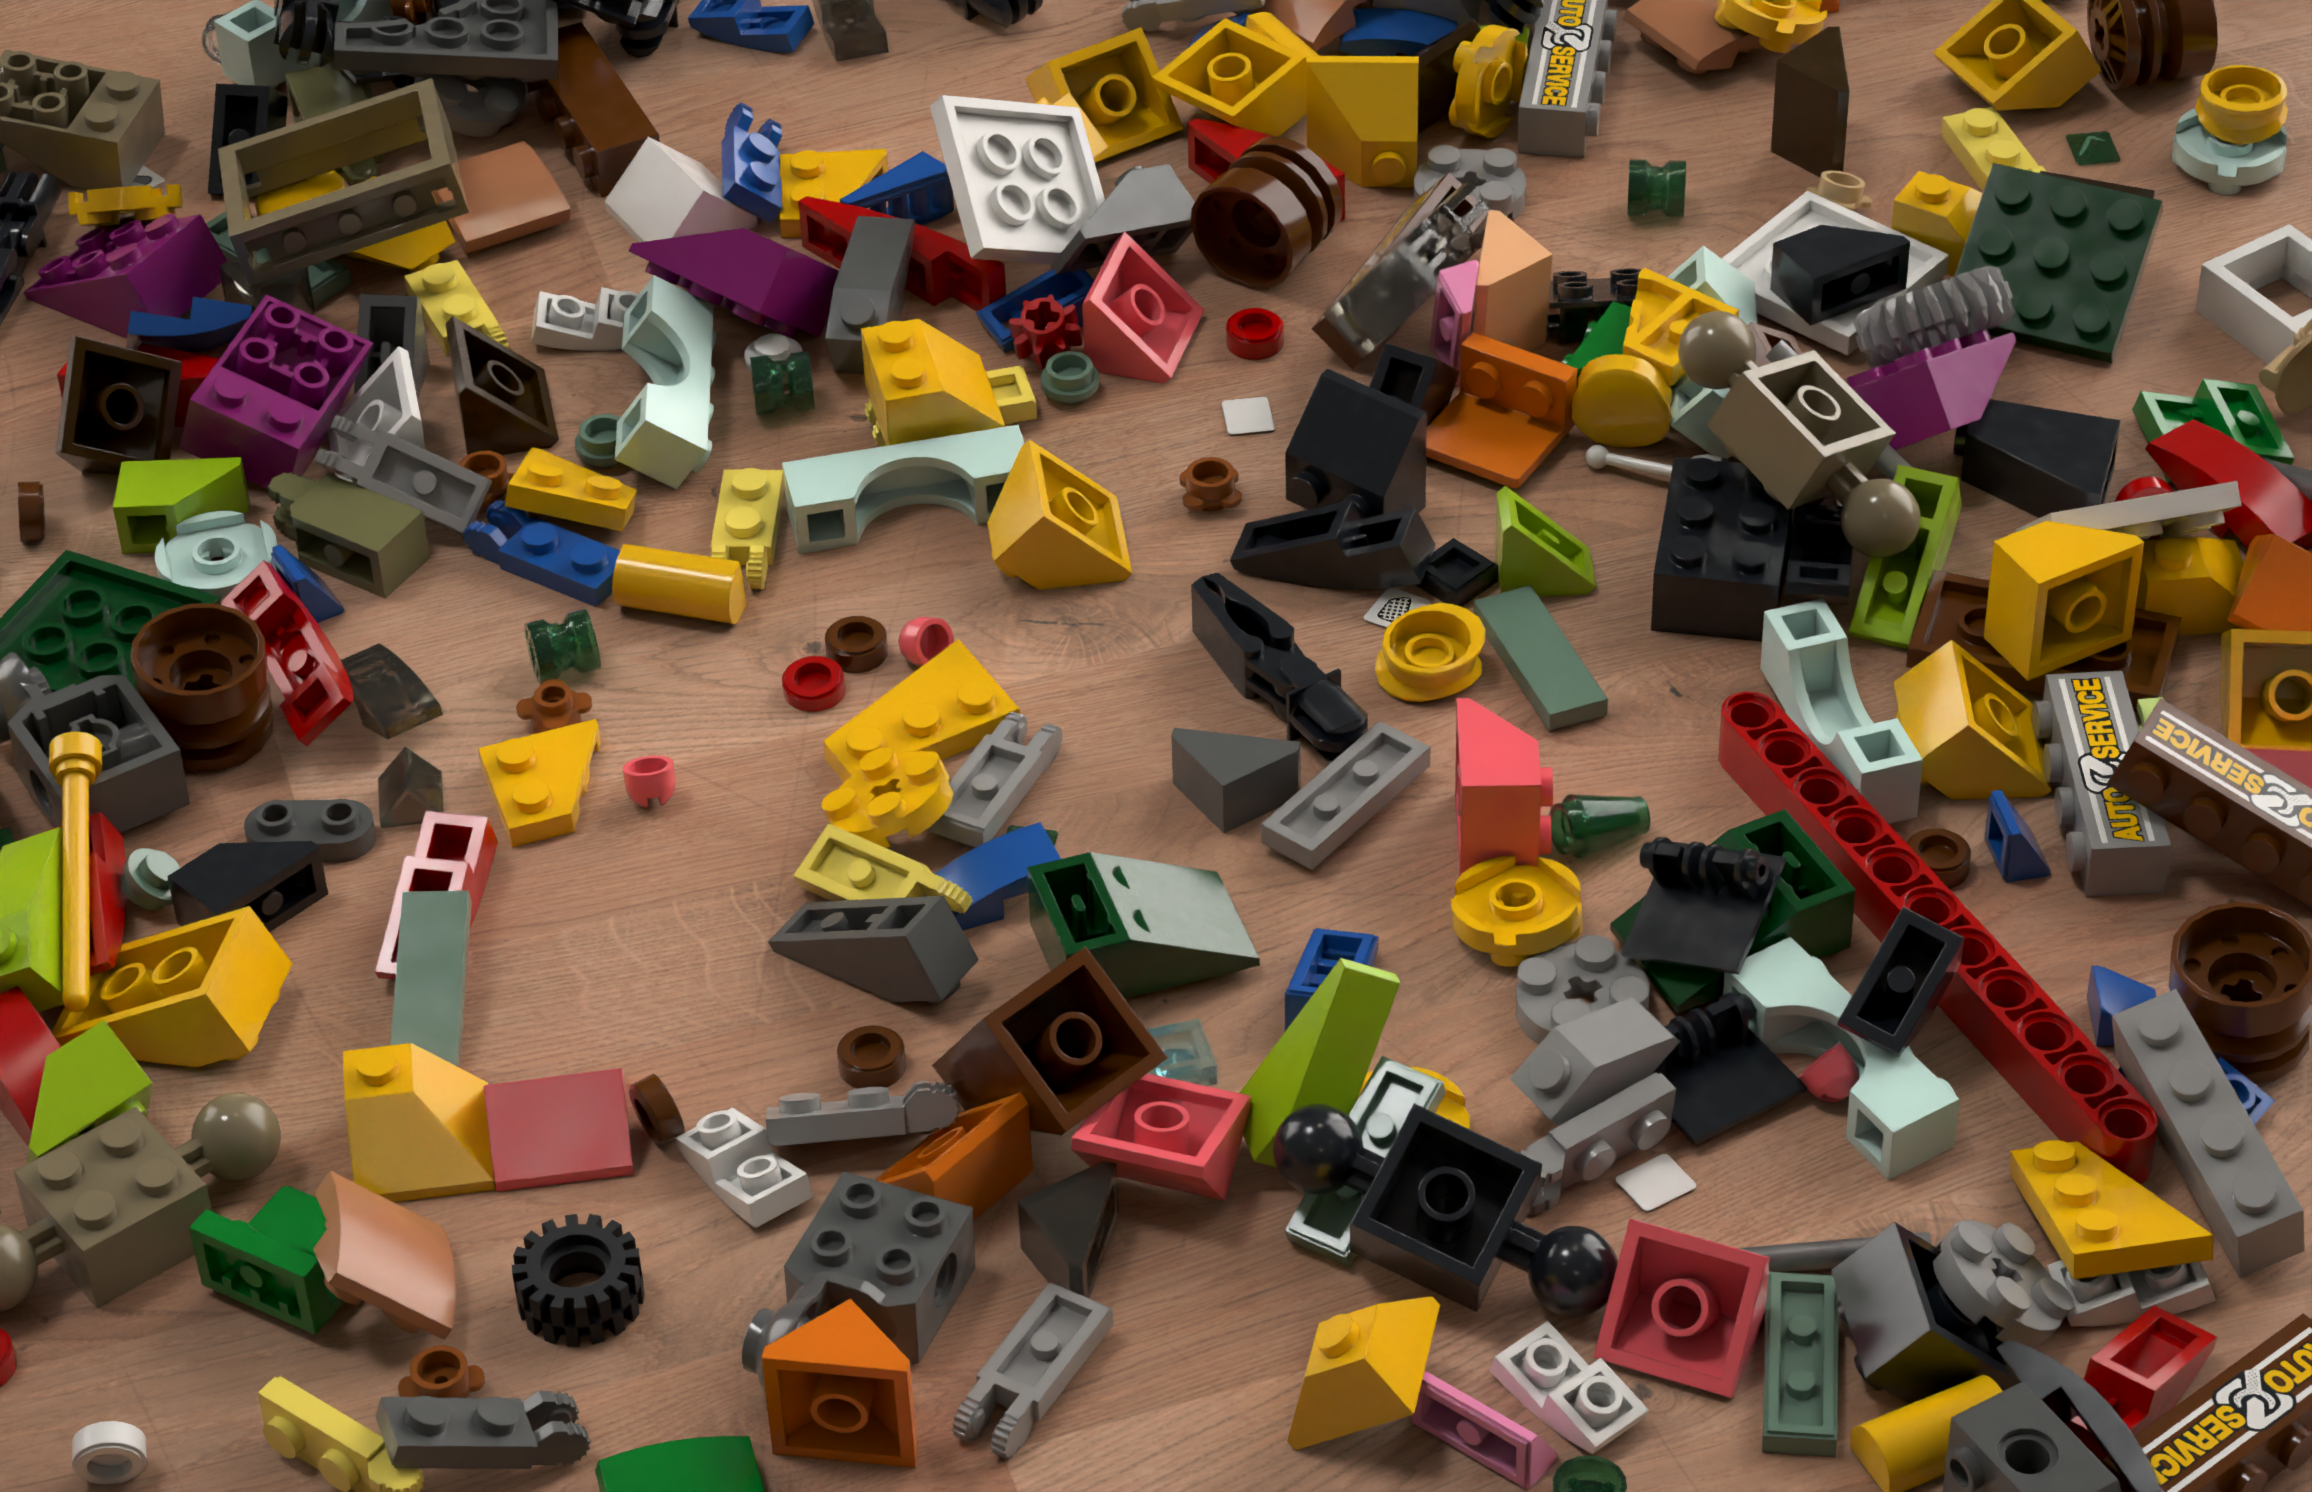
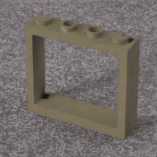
[218,78,469,286]

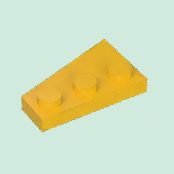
[823,639,1020,782]
[2010,1140,2213,1279]

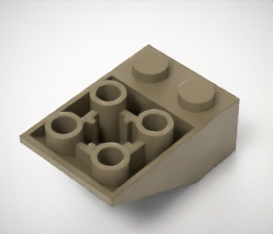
[0,50,165,190]

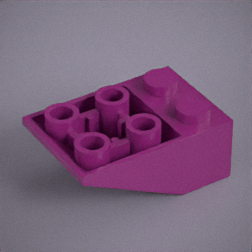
[23,213,234,338]
[629,228,839,339]
[179,294,373,489]
[1846,329,2016,450]

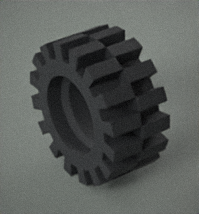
[512,1214,645,1347]

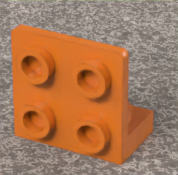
[1426,332,1577,488]

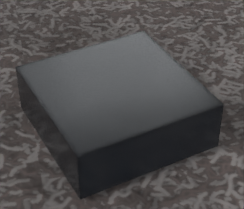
[1414,538,1499,607]

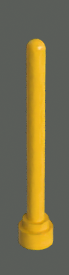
[49,732,102,1012]

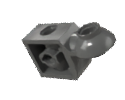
[0,652,190,833]
[742,1171,975,1392]
[1942,1381,2121,1492]

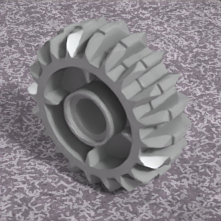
[1853,266,2015,367]

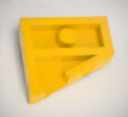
[780,149,888,238]
[1623,267,1739,386]
[505,447,637,532]
[478,719,601,848]

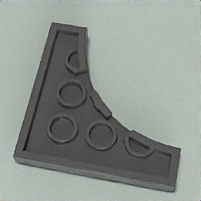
[334,0,558,82]

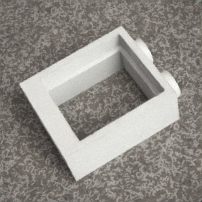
[2195,224,2312,364]

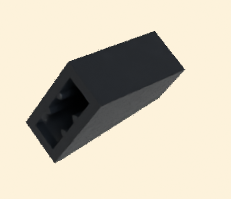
[1953,399,2121,518]

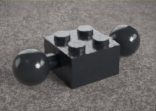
[1273,1103,1618,1318]

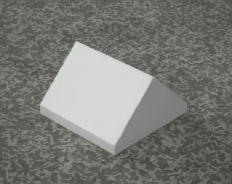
[605,137,758,242]
[328,346,426,484]

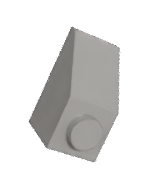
[1510,997,1680,1126]

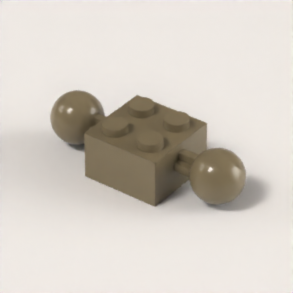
[1678,311,1921,558]
[0,1093,281,1313]

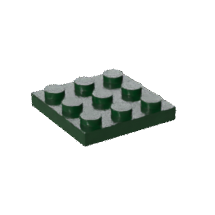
[1955,163,2163,364]
[0,550,221,693]

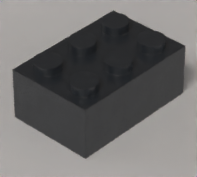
[1651,457,1793,642]

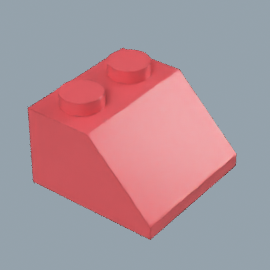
[1455,698,1553,876]

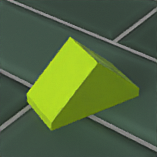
[1495,486,1597,597]

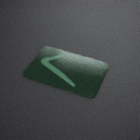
[2066,131,2120,165]

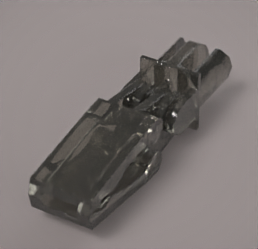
[1323,182,1491,358]

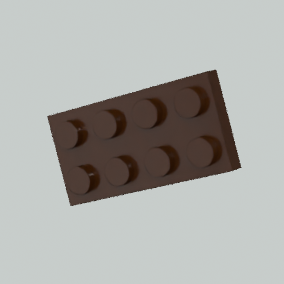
[1906,570,2182,712]

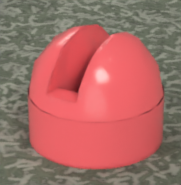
[898,617,954,666]
[623,755,676,808]
[1798,1043,1859,1103]

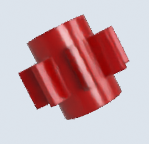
[1009,294,1083,370]

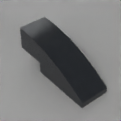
[1230,500,1436,590]

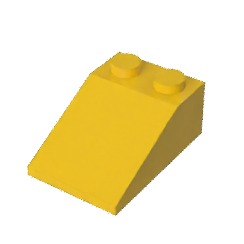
[51,906,293,1068]

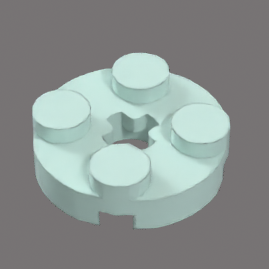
[2171,108,2287,195]
[155,511,278,605]

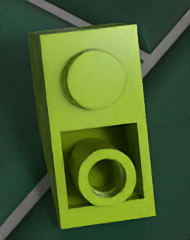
[113,457,250,554]
[27,1020,153,1164]

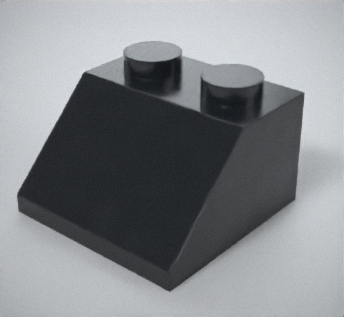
[1285,369,1427,519]
[1831,1222,2018,1404]

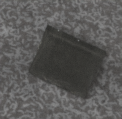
[378,747,444,828]

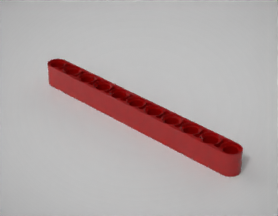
[1718,691,2158,1185]

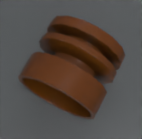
[2087,0,2218,90]
[1191,137,1343,289]
[131,603,274,772]
[2169,902,2312,1084]

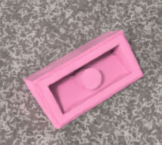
[1429,260,1479,387]
[1411,1371,1558,1490]

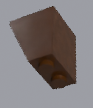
[932,946,1168,1136]

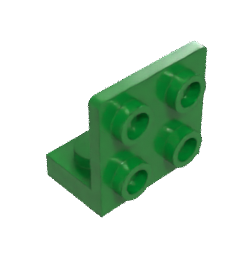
[189,1186,345,1335]

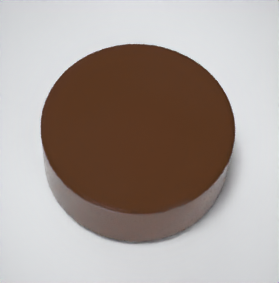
[18,481,45,542]
[825,616,888,673]
[1906,828,1971,889]
[837,1025,906,1089]
[629,1074,685,1146]

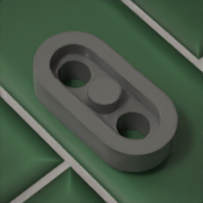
[244,799,376,862]

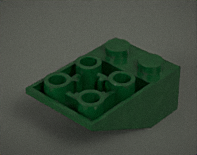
[1610,809,1856,1013]
[1027,852,1260,999]

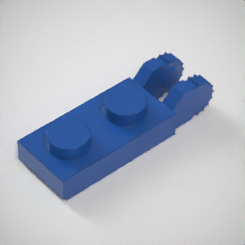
[721,102,782,223]
[463,499,620,607]

